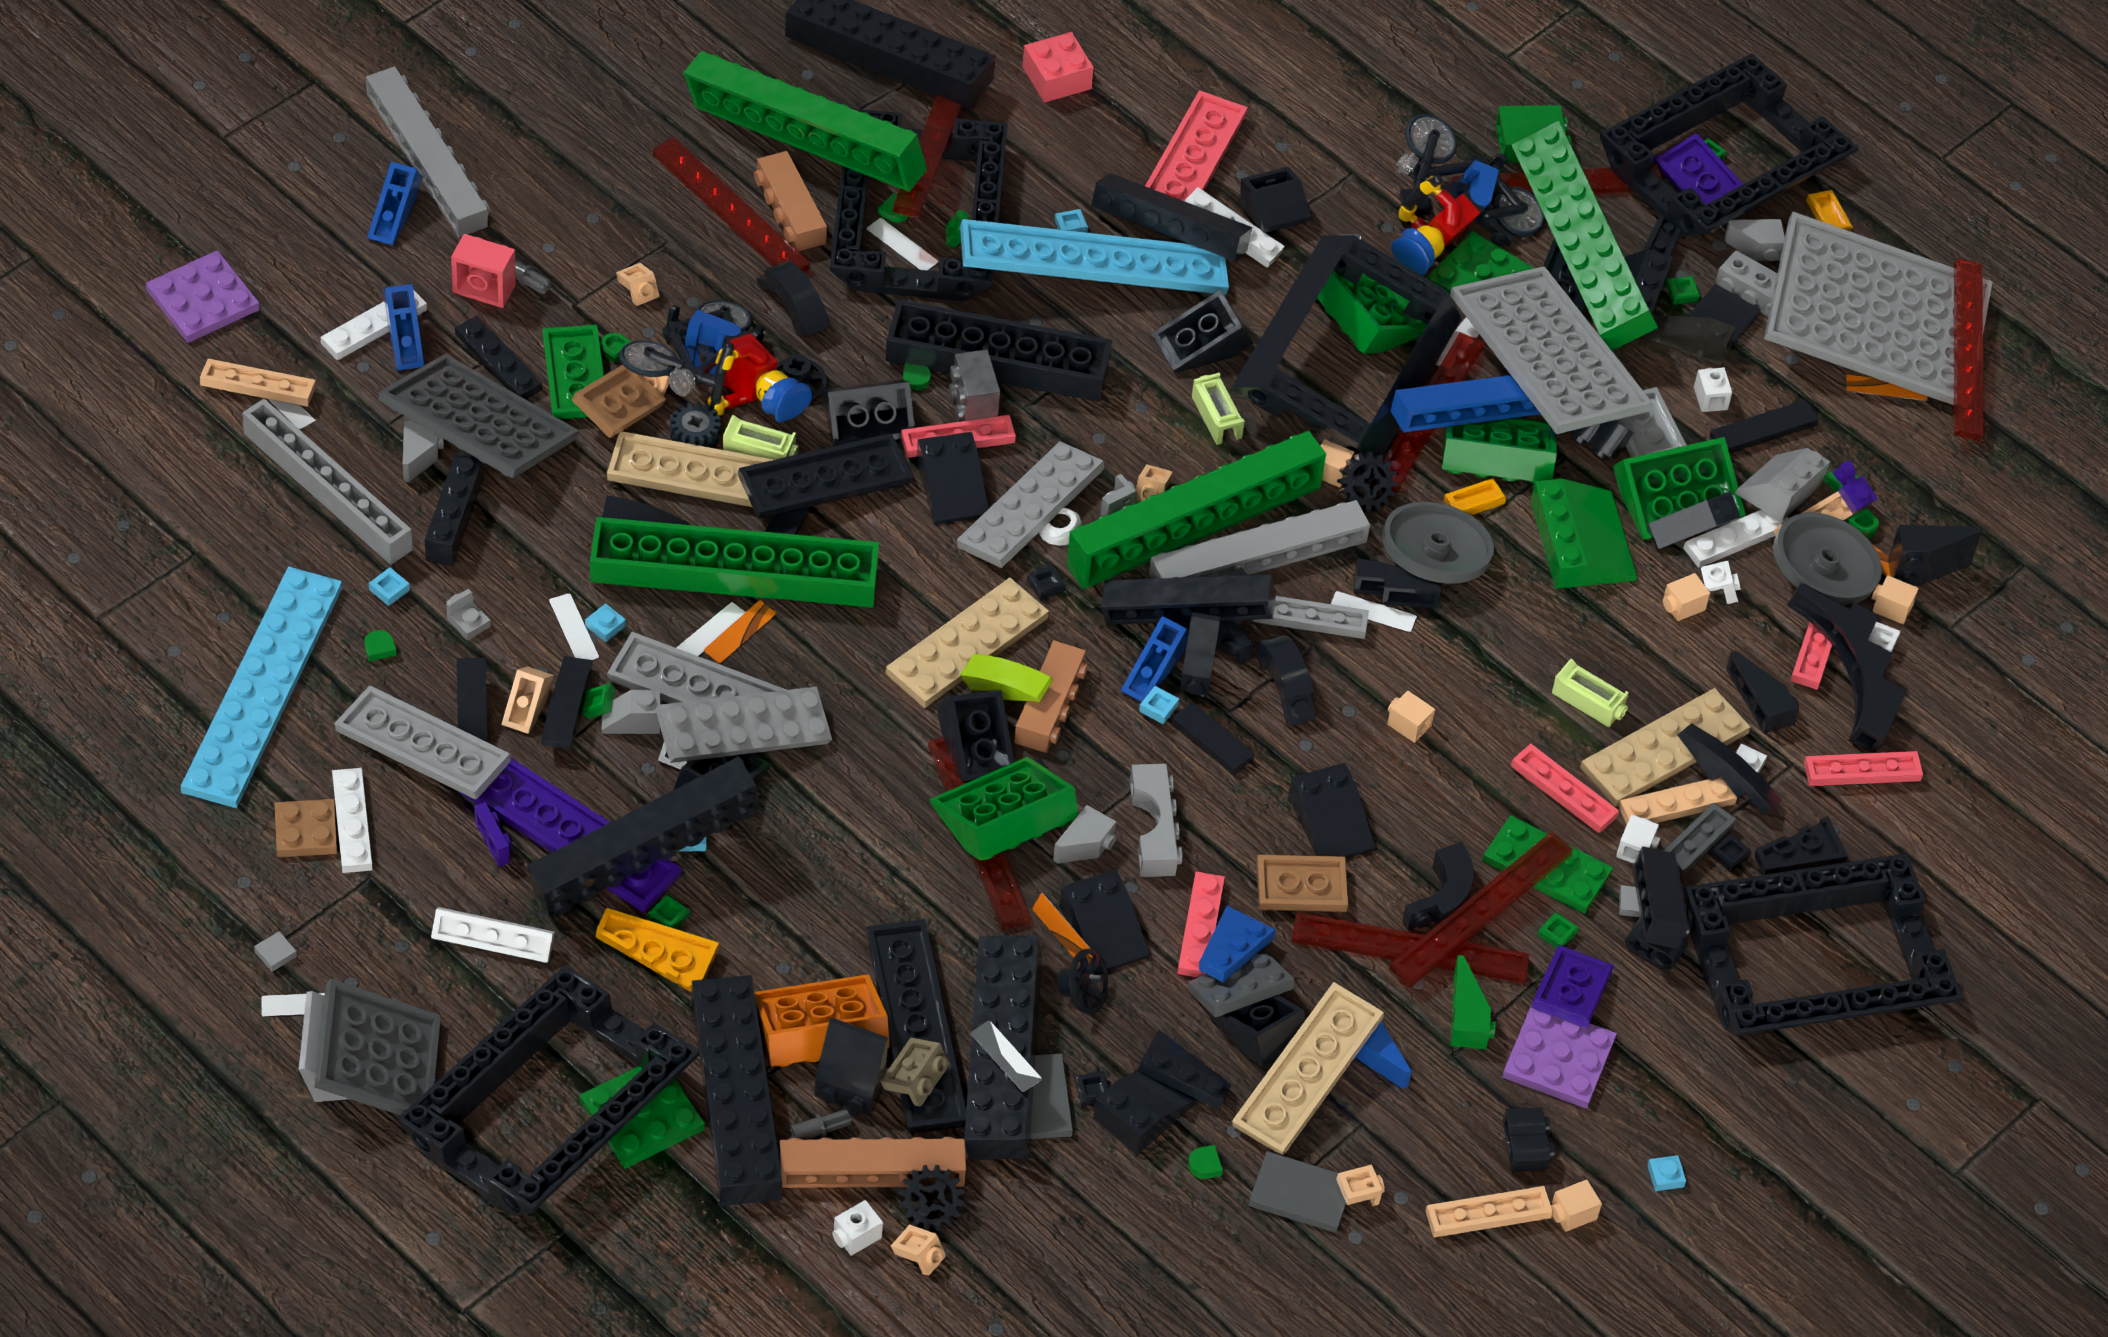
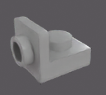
[1101,474,1137,516]
[446,589,491,641]

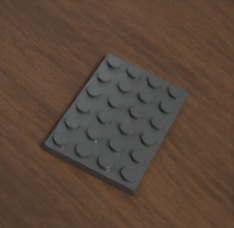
[378,354,579,479]

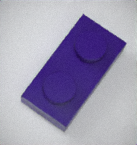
[474,802,512,867]

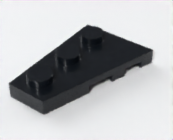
[1754,816,1848,875]
[1137,1030,1231,1110]

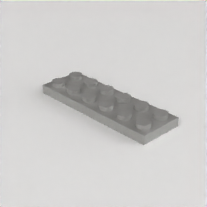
[957,441,1105,568]
[607,632,786,703]
[334,686,511,800]
[655,687,832,763]

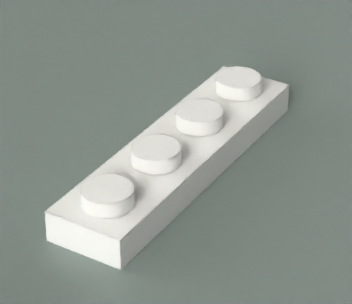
[1185,187,1284,268]
[321,291,427,361]
[1683,510,1789,568]
[332,768,372,873]
[431,907,555,963]

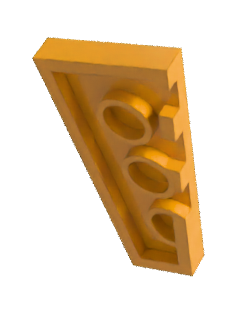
[596,908,719,992]

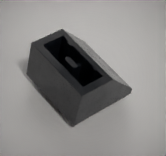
[1240,166,1311,233]

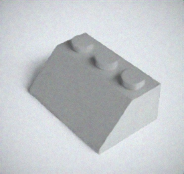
[1735,448,1831,522]
[299,991,348,1102]

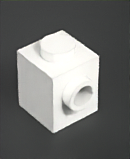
[1694,368,1732,412]
[1616,815,1661,863]
[832,1200,883,1256]

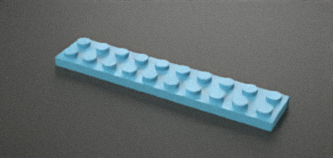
[960,219,1229,295]
[181,567,342,808]

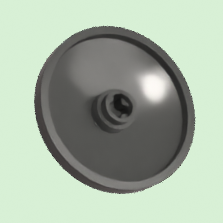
[1382,502,1494,583]
[1773,513,1882,605]

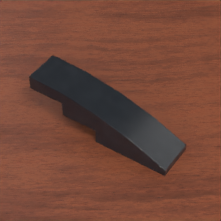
[541,656,593,749]
[1677,723,1782,815]

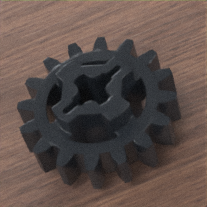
[1337,452,1398,513]
[898,1165,965,1231]

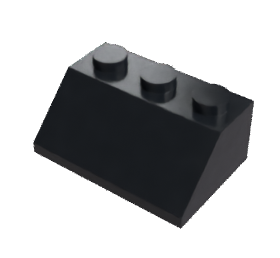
[1625,249,1673,317]
[823,379,915,446]

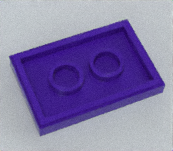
[1654,133,1743,205]
[1531,945,1614,1028]

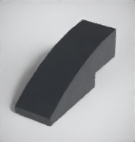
[602,495,690,525]
[1354,559,1441,609]
[457,658,487,742]

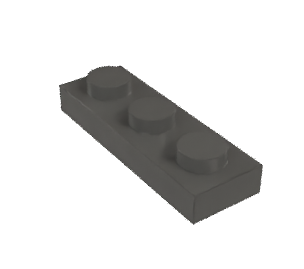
[1664,803,1736,877]

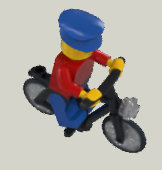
[1391,114,1545,277]
[619,300,812,422]

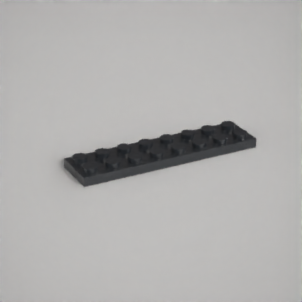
[866,919,966,1134]

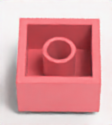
[1022,32,1094,103]
[451,234,516,308]

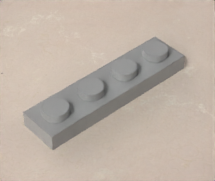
[1253,596,1369,639]

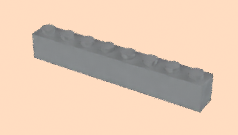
[366,66,490,238]
[242,399,413,565]
[1149,500,1370,579]

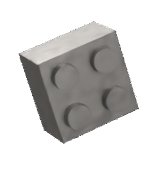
[949,350,1000,421]

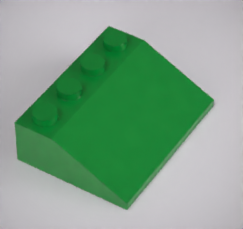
[1317,269,1427,354]
[1442,418,1557,484]
[1613,437,1746,540]
[1530,479,1637,589]
[930,757,1079,861]

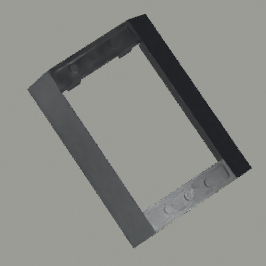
[1600,53,1858,236]
[830,108,1008,301]
[1230,235,1462,467]
[1685,853,1963,1036]
[397,965,700,1216]

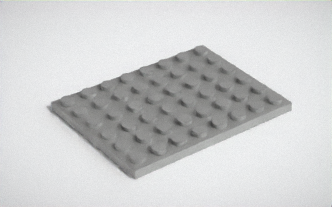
[1764,212,1992,410]

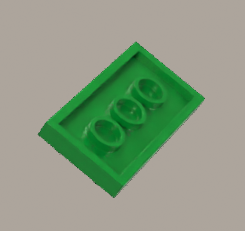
[542,325,604,419]
[1482,815,1613,914]

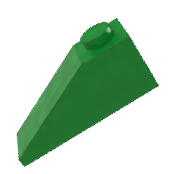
[1450,955,1496,1050]

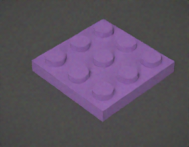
[145,250,260,343]
[1502,1004,1617,1109]

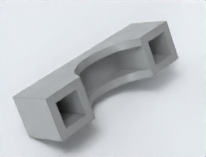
[1130,764,1182,877]

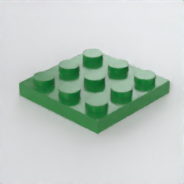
[1427,231,1535,301]
[579,1066,705,1169]

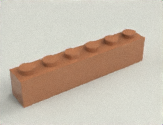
[779,1137,966,1188]

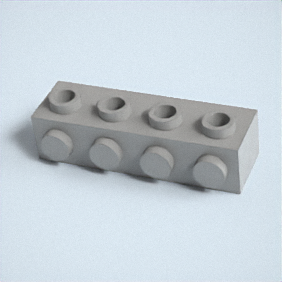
[1715,250,1777,317]

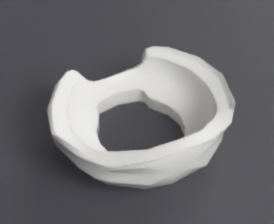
[1039,508,1082,546]

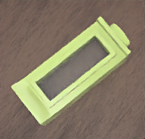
[1192,373,1245,445]
[723,415,799,460]
[1552,659,1628,727]

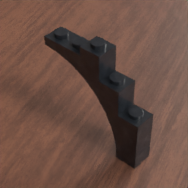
[1787,583,1907,753]

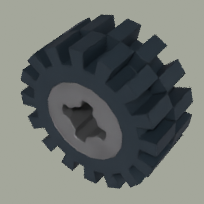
[670,402,721,448]

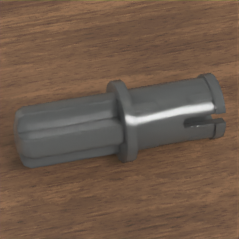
[515,260,552,294]
[790,1110,852,1140]

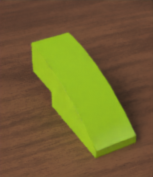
[960,654,1053,702]

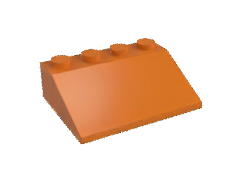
[754,974,890,1067]

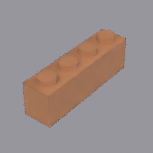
[754,151,827,252]
[1014,640,1088,753]

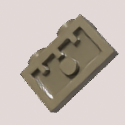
[880,1038,949,1106]

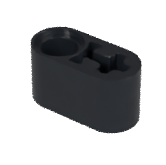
[1625,917,1688,970]

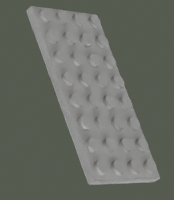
[1450,266,1653,434]

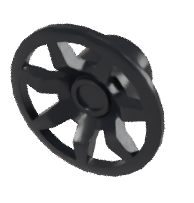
[776,354,827,402]
[1058,949,1109,1014]

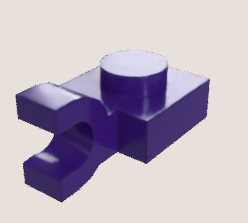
[1832,460,1878,514]

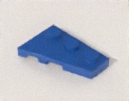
[1199,906,1275,982]

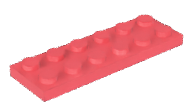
[1145,90,1248,201]

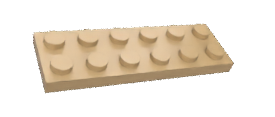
[607,431,774,507]
[885,578,1049,708]
[1580,688,1750,807]
[1232,982,1384,1156]

